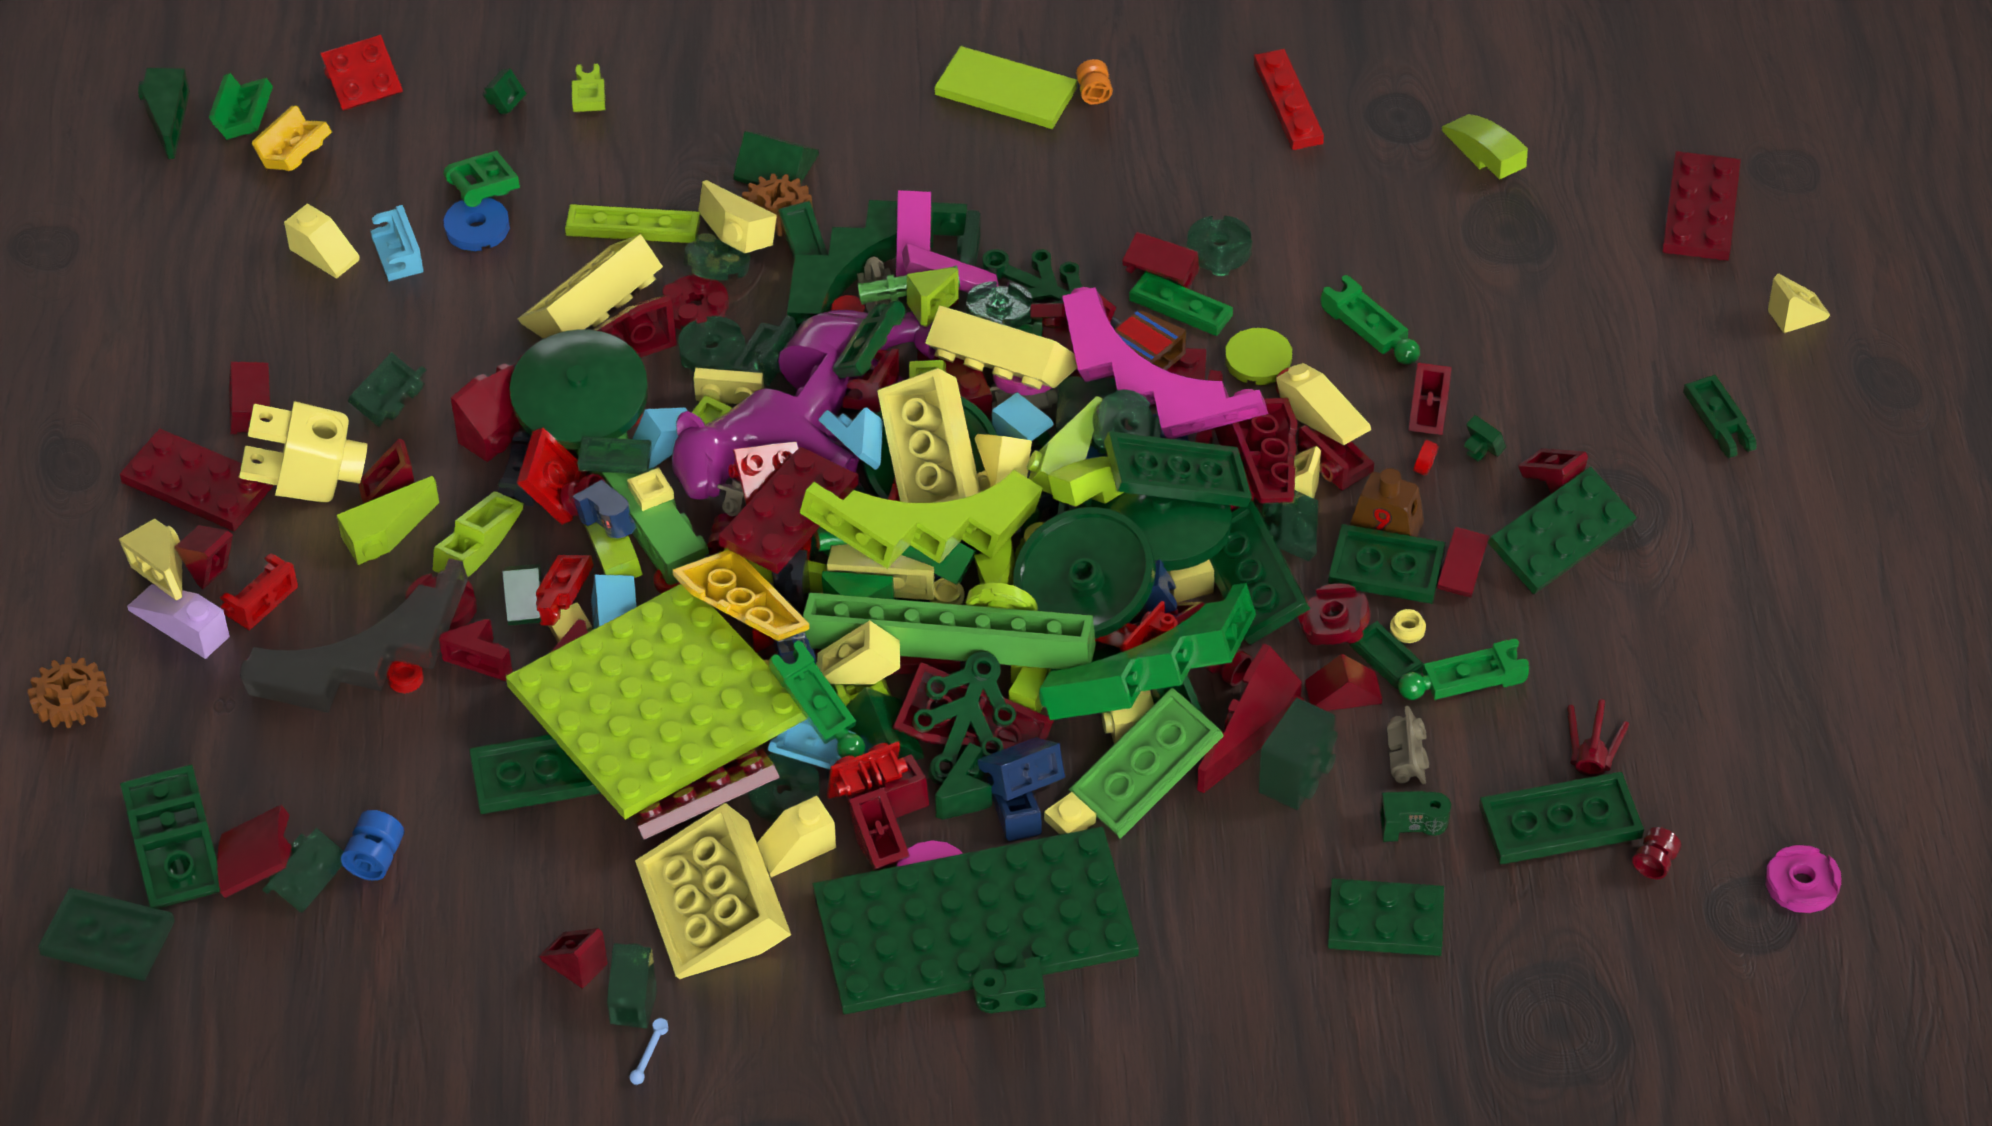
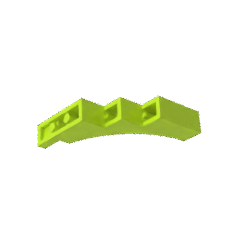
[800,470,1043,569]

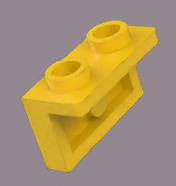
[252,106,332,171]

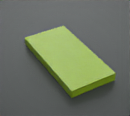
[935,46,1077,129]

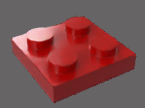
[517,428,587,525]

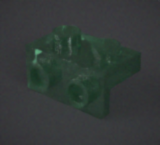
[731,316,797,385]
[347,352,427,427]
[1262,490,1318,561]
[262,828,343,913]

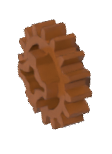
[742,174,812,237]
[28,657,109,728]

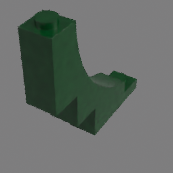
[787,200,968,335]

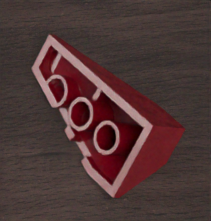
[1214,398,1297,503]
[1197,644,1305,793]

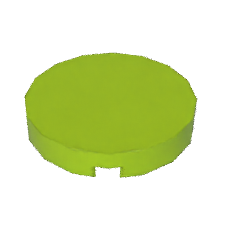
[1225,328,1292,385]
[965,583,1038,611]

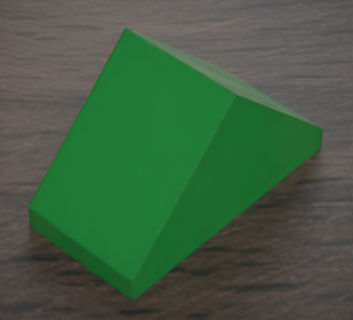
[822,571,894,599]

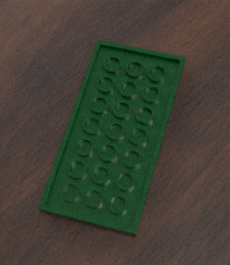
[812,827,1139,1015]

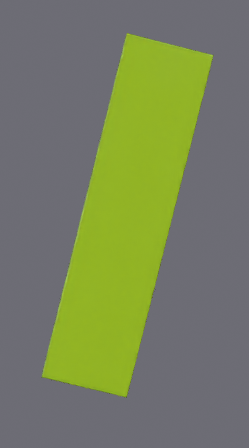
[565,204,700,243]

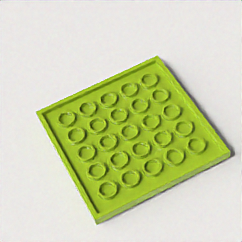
[506,584,807,819]

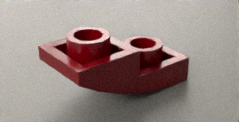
[1437,526,1489,598]

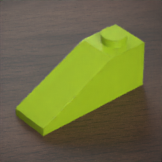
[1027,396,1103,494]
[337,476,439,565]

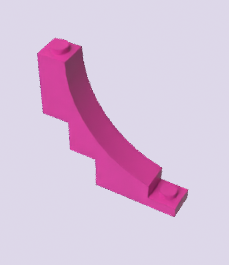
[1062,287,1268,439]

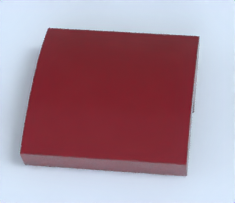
[217,805,292,898]

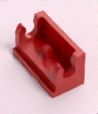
[220,553,298,631]

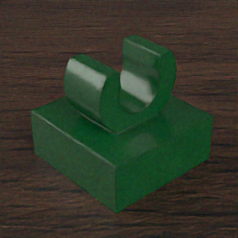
[482,68,527,114]
[1464,415,1506,462]

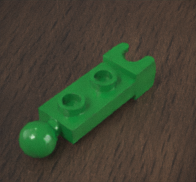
[1321,275,1421,365]
[1398,639,1529,700]
[769,641,865,758]

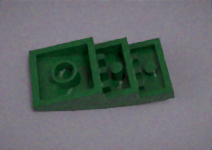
[120,764,220,910]

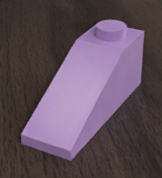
[127,584,230,659]

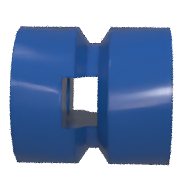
[341,810,404,880]

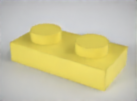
[693,368,764,404]

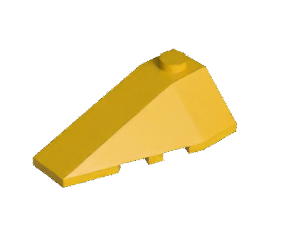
[673,550,810,641]

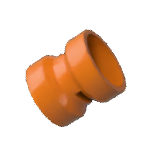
[1076,59,1113,104]

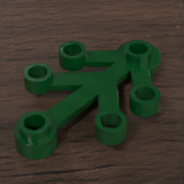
[982,249,1082,325]
[912,651,1016,785]

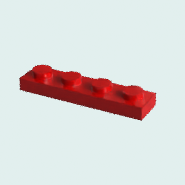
[1254,49,1324,150]

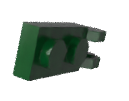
[833,300,906,378]
[1683,375,1757,458]

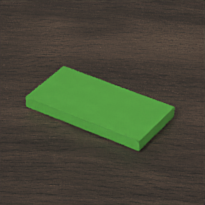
[1069,688,1224,839]

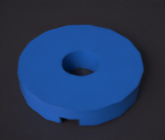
[444,198,510,251]

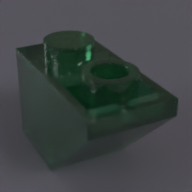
[607,943,657,1029]

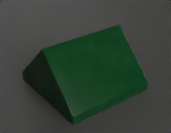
[733,131,819,185]
[846,687,924,761]

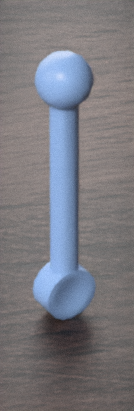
[629,1018,668,1085]

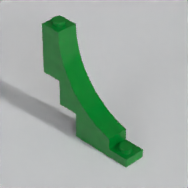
[1039,583,1256,720]

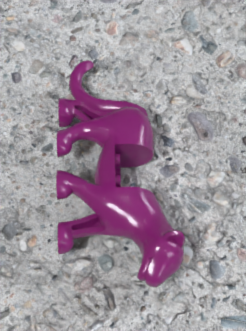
[672,310,936,500]

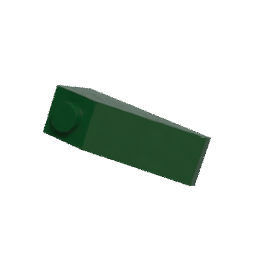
[138,68,190,159]

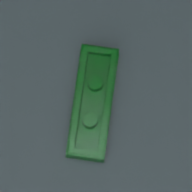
[1129,271,1233,336]

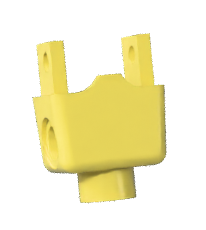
[239,401,368,503]

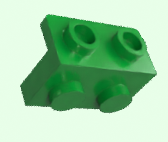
[209,73,273,140]

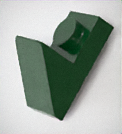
[935,743,992,820]

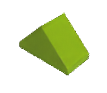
[907,267,958,327]

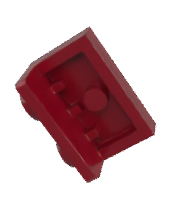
[1297,425,1374,491]

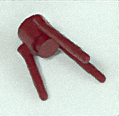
[1567,699,1629,776]

